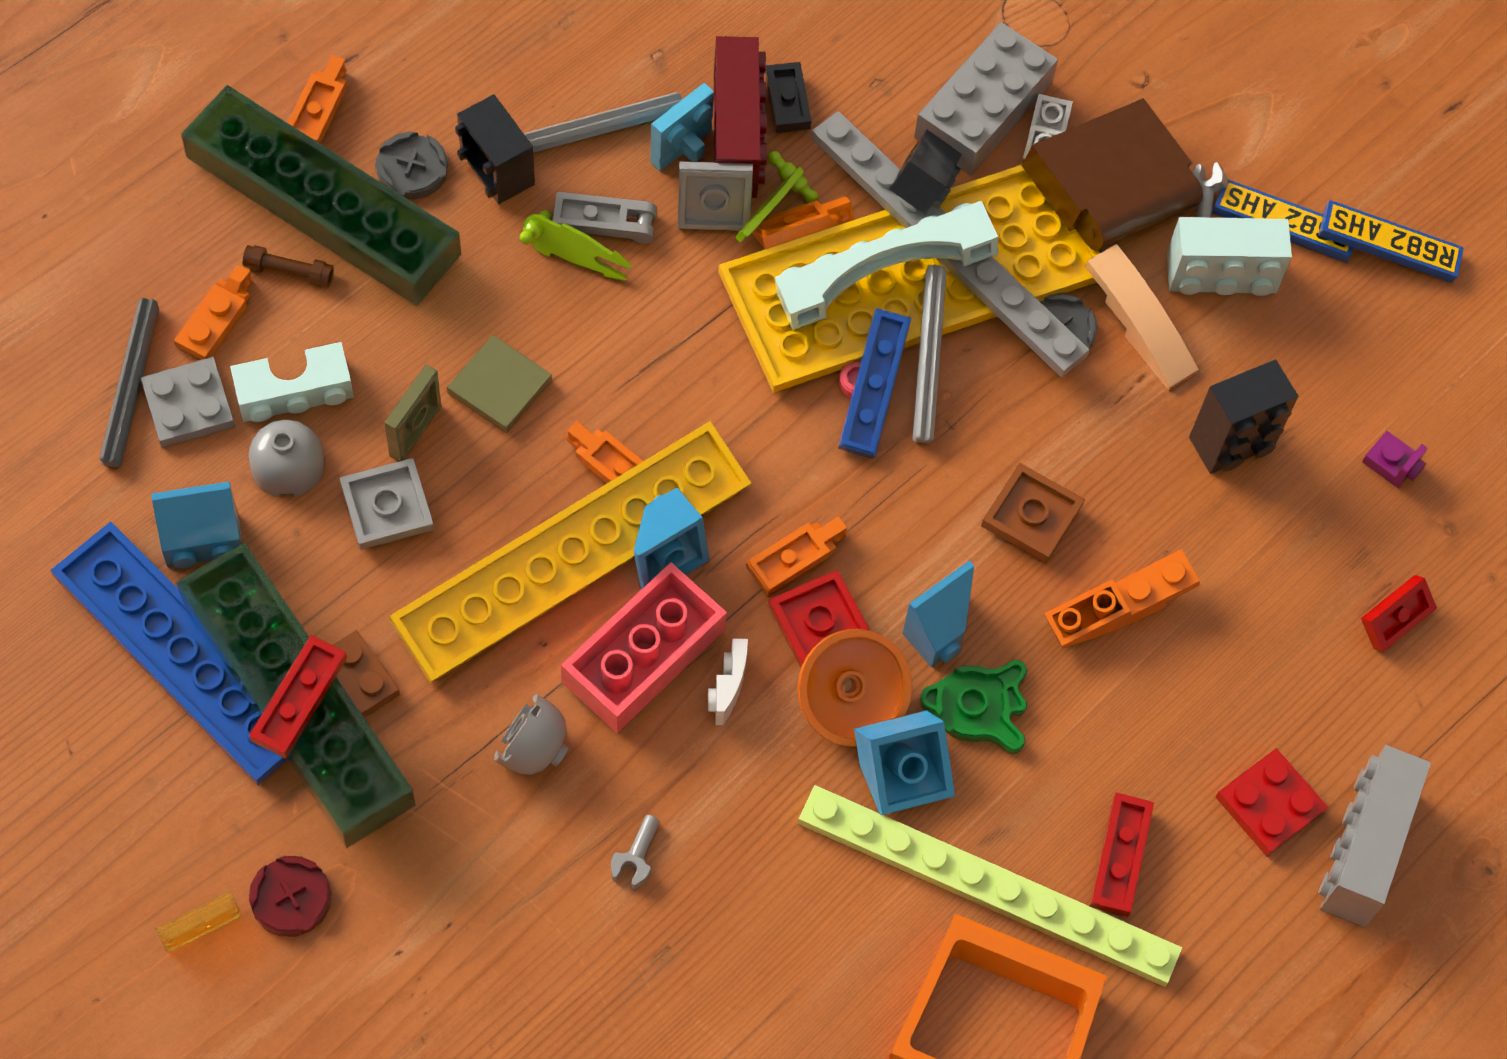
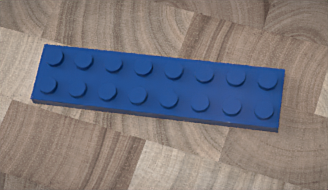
[50,521,318,786]

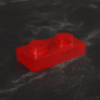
[1361,575,1437,652]

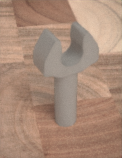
[1192,162,1228,218]
[611,815,660,890]

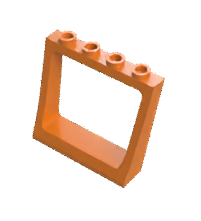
[888,914,1107,1059]

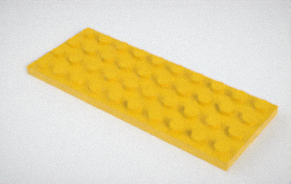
[718,165,1100,393]

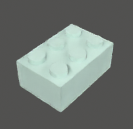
[1166,217,1292,296]

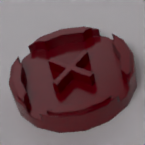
[249,856,331,937]

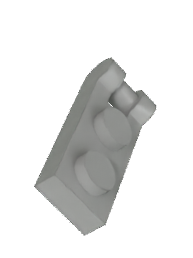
[552,192,657,244]

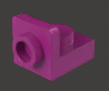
[1362,431,1428,488]

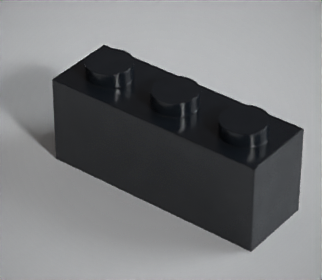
[889,129,962,215]

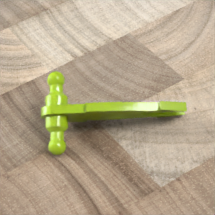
[735,151,819,243]
[519,210,632,280]

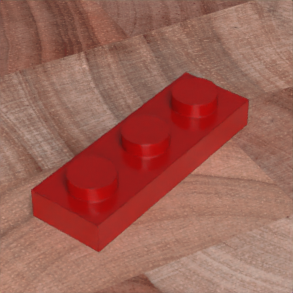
[249,635,347,759]
[1089,792,1154,917]

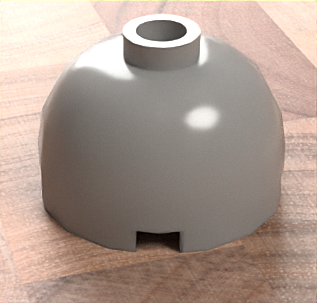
[248,420,325,497]
[494,694,568,775]

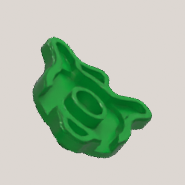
[919,660,1027,754]

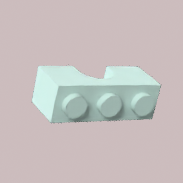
[230,342,354,422]

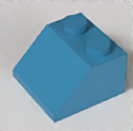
[151,482,244,568]
[854,710,955,815]

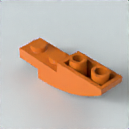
[1044,549,1200,648]

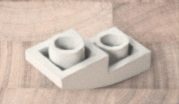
[1023,94,1073,160]
[708,639,748,725]

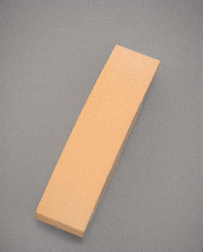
[1086,244,1199,390]

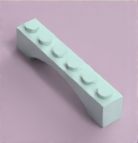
[774,201,998,330]

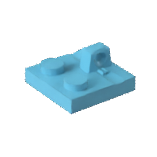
[650,83,714,171]

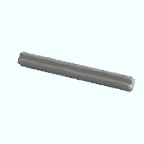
[524,92,682,152]
[913,265,947,444]

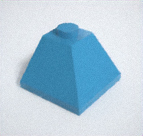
[634,488,710,590]
[902,560,974,667]

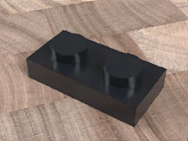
[765,62,811,133]

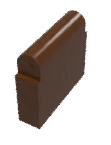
[1022,98,1203,250]

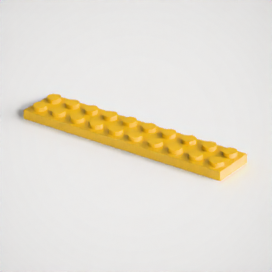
[389,421,751,684]

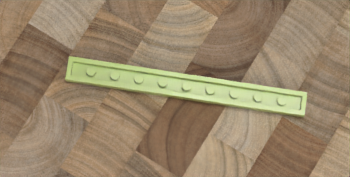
[798,785,1182,987]

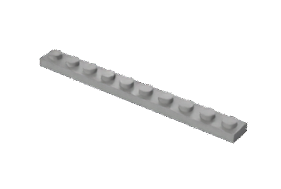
[811,111,1090,378]

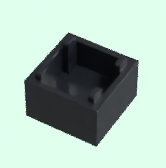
[455,94,535,205]

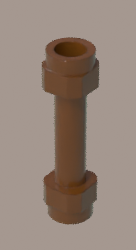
[242,245,334,287]

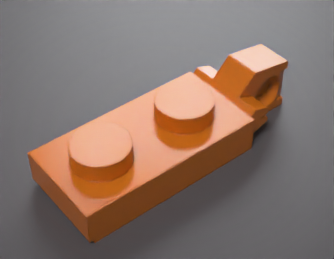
[283,55,348,149]
[752,196,854,249]
[173,265,253,360]
[566,421,643,483]
[746,516,847,597]

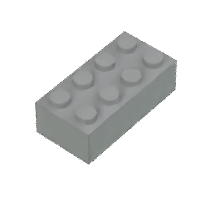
[914,22,1058,176]
[1318,745,1431,927]

